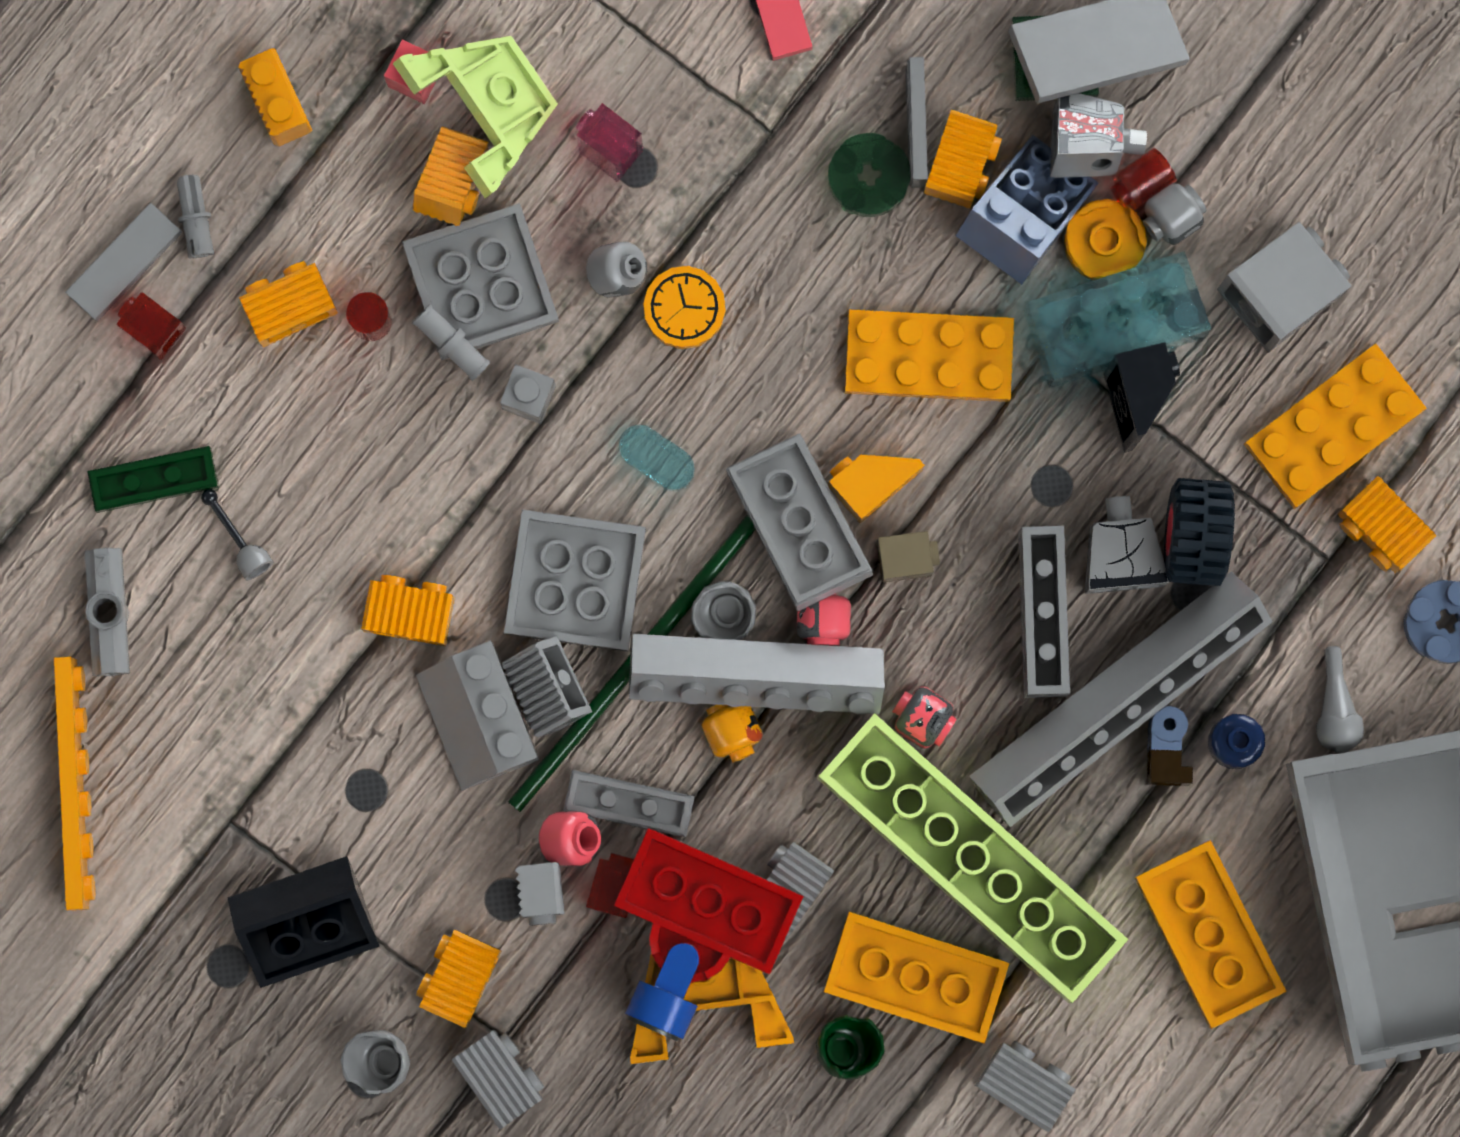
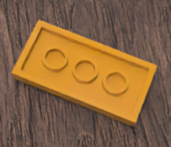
[845,309,1014,402]
[1244,343,1427,509]
[1134,840,1287,1029]
[823,912,1010,1044]

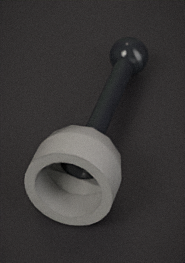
[201,489,274,581]

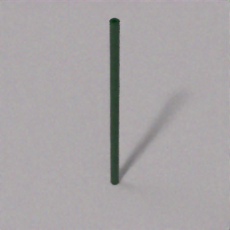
[508,514,756,812]

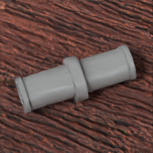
[412,304,490,381]

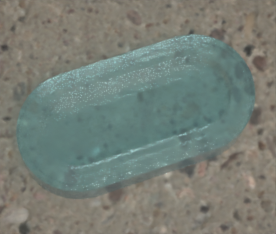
[619,425,695,491]

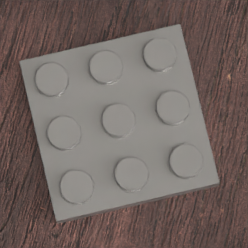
[402,203,559,361]
[504,510,646,652]

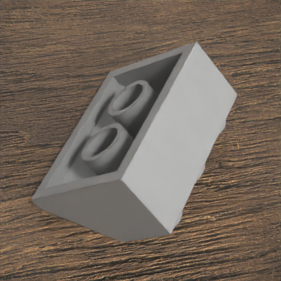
[416,640,539,791]

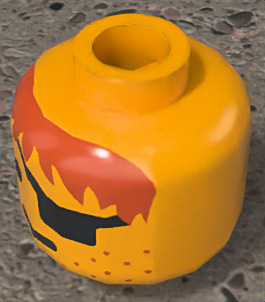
[701,704,763,763]

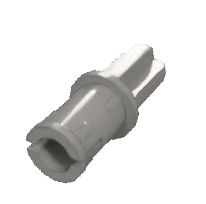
[177,175,215,259]

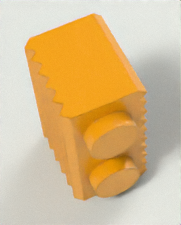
[238,48,313,147]
[924,109,1002,208]
[413,126,489,226]
[239,261,338,347]
[1337,476,1436,573]
[361,574,455,647]
[416,930,502,1028]

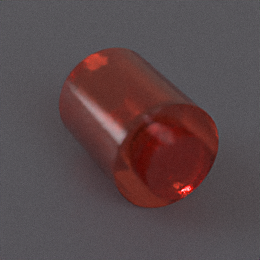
[1111,148,1177,210]
[346,292,392,341]

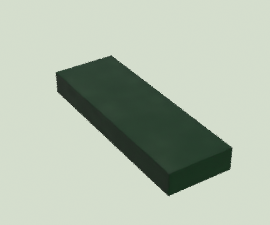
[87,446,219,513]

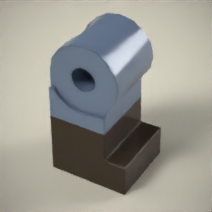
[1147,706,1193,786]

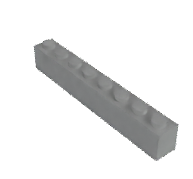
[969,571,1273,827]

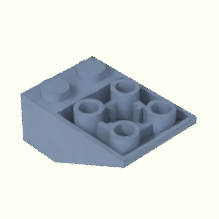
[956,135,1098,285]

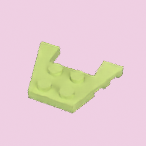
[393,36,558,198]

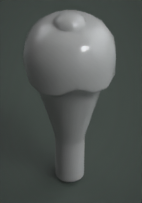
[1316,646,1364,753]

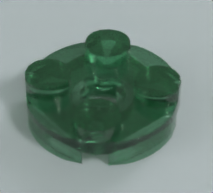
[828,133,911,217]

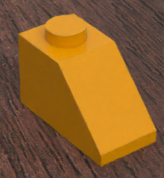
[828,454,925,524]

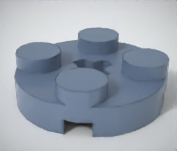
[1403,580,1460,664]

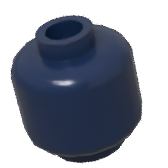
[1208,714,1265,769]

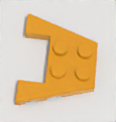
[630,953,794,1064]

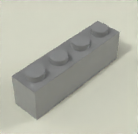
[1018,526,1070,698]

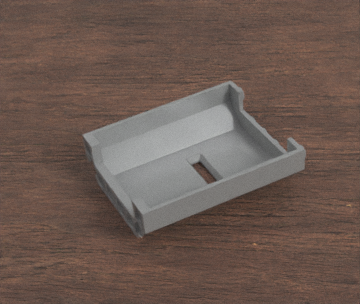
[1286,730,1460,1072]

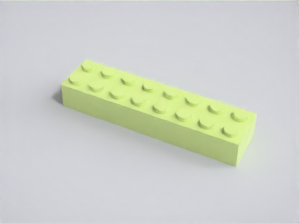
[817,713,1129,1003]

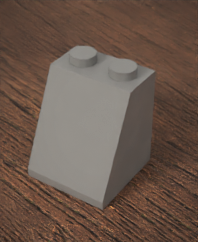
[1217,222,1352,353]

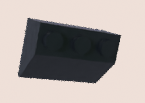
[1103,342,1180,453]
[228,856,380,988]

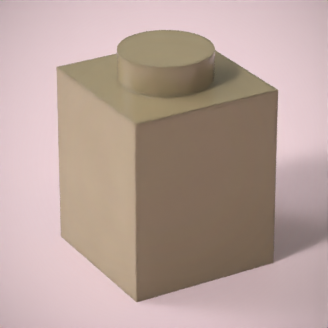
[876,531,940,583]

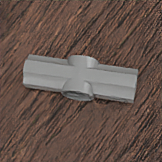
[85,548,130,676]

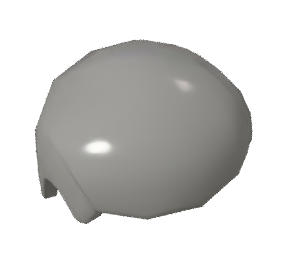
[691,581,756,640]
[340,1030,410,1094]

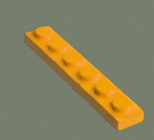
[54,656,96,911]

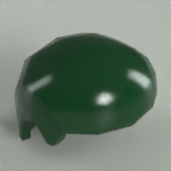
[816,1015,885,1080]

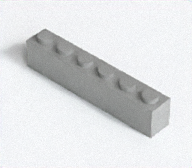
[629,634,885,714]

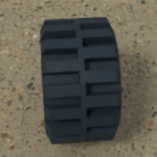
[1164,478,1235,586]

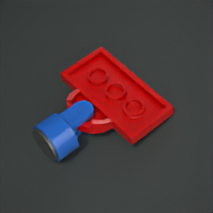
[614,828,804,1042]

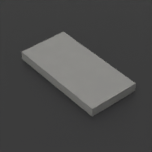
[1008,0,1190,104]
[726,433,873,611]

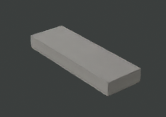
[906,57,928,188]
[65,202,182,322]
[563,770,695,838]

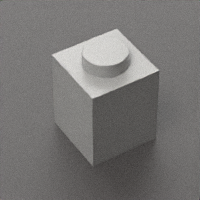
[500,364,556,424]

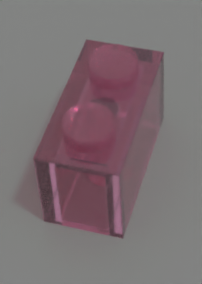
[576,103,643,182]

